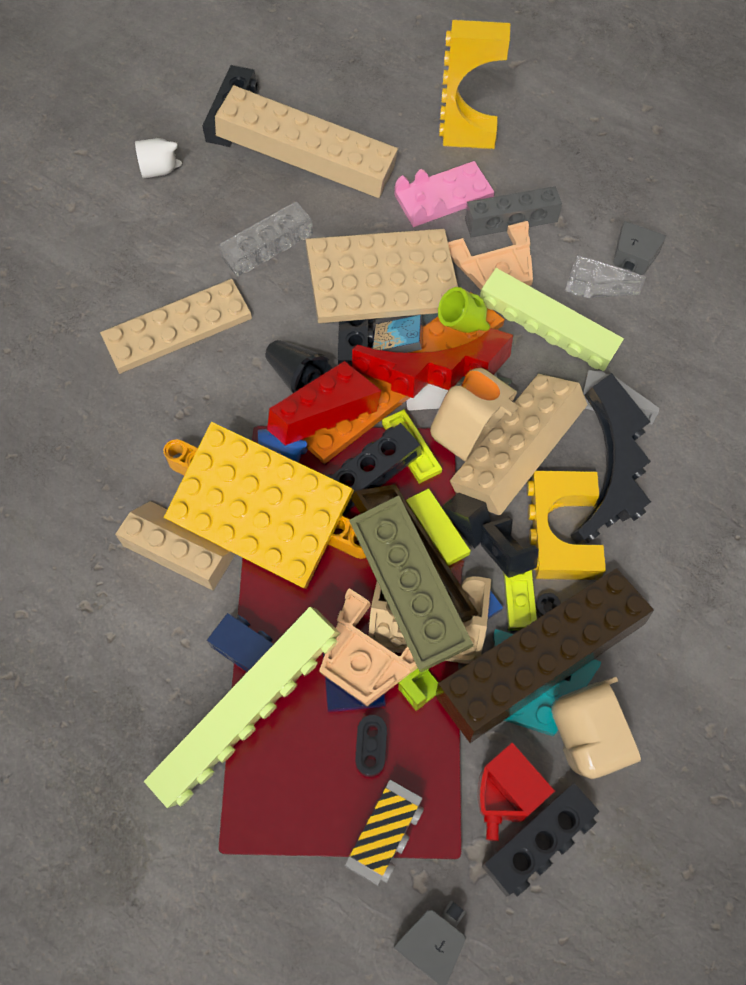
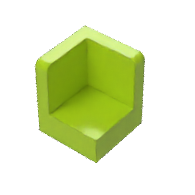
[398,668,438,711]

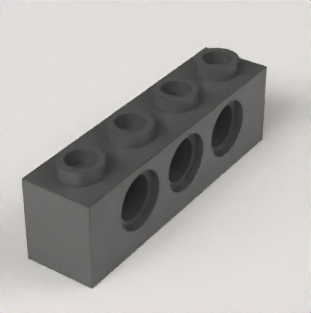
[465,186,562,238]

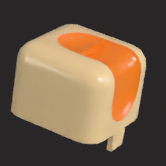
[430,368,519,462]

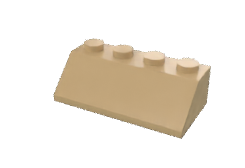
[115,501,235,591]

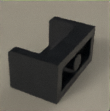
[481,516,539,578]

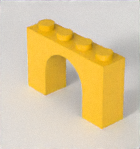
[527,471,606,580]

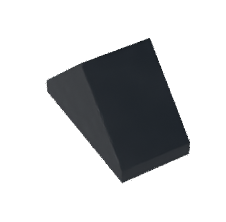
[442,493,491,549]

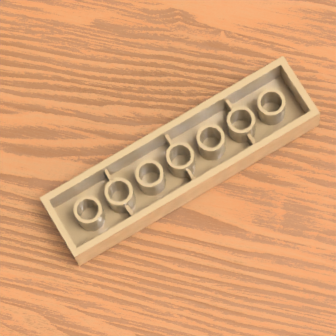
[215,85,398,198]

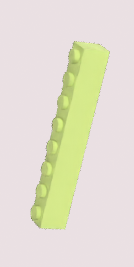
[144,607,341,808]

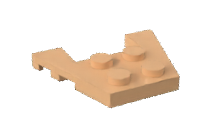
[448,221,533,290]
[320,588,418,706]

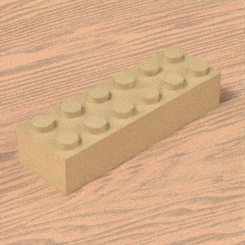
[450,374,588,515]

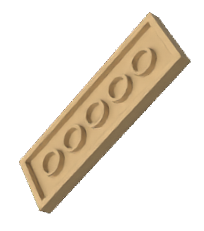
[100,279,252,374]

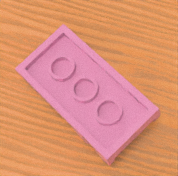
[394,161,494,227]

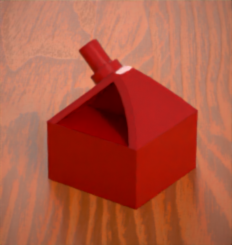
[477,743,555,841]

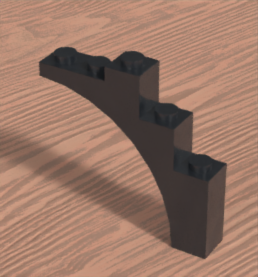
[570,373,651,544]

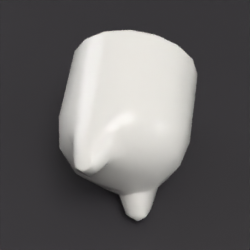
[135,138,182,179]

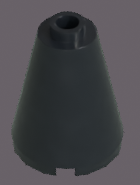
[265,340,332,393]

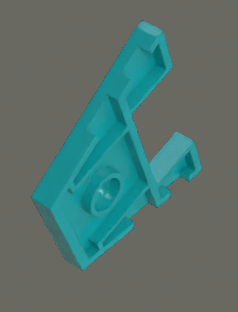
[493,629,601,736]

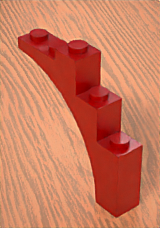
[352,328,513,398]

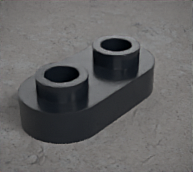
[355,715,387,777]

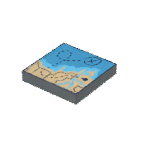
[372,314,423,353]

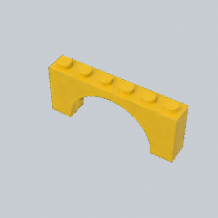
[439,20,510,149]

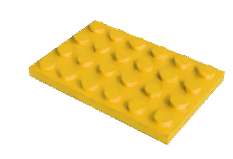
[164,422,354,588]

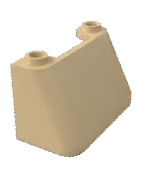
[368,577,491,664]

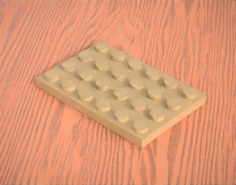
[306,229,458,323]

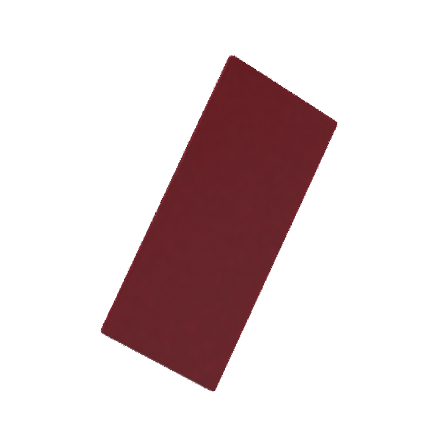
[219,426,461,860]

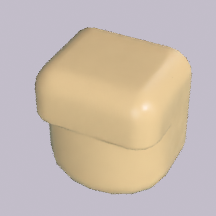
[552,677,641,779]

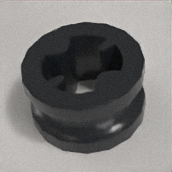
[535,593,561,617]

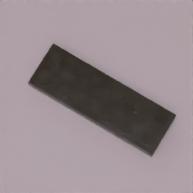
[351,484,479,623]

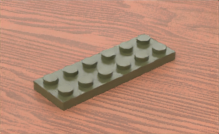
[349,496,474,672]

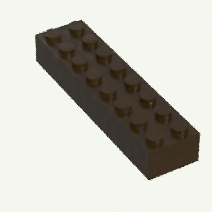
[435,568,654,743]

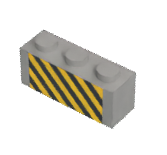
[345,780,424,886]

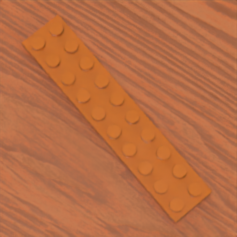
[301,292,505,465]

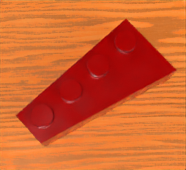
[267,361,381,445]

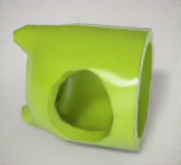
[438,287,490,333]

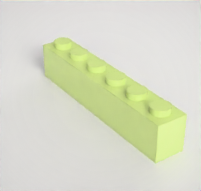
[480,268,624,372]

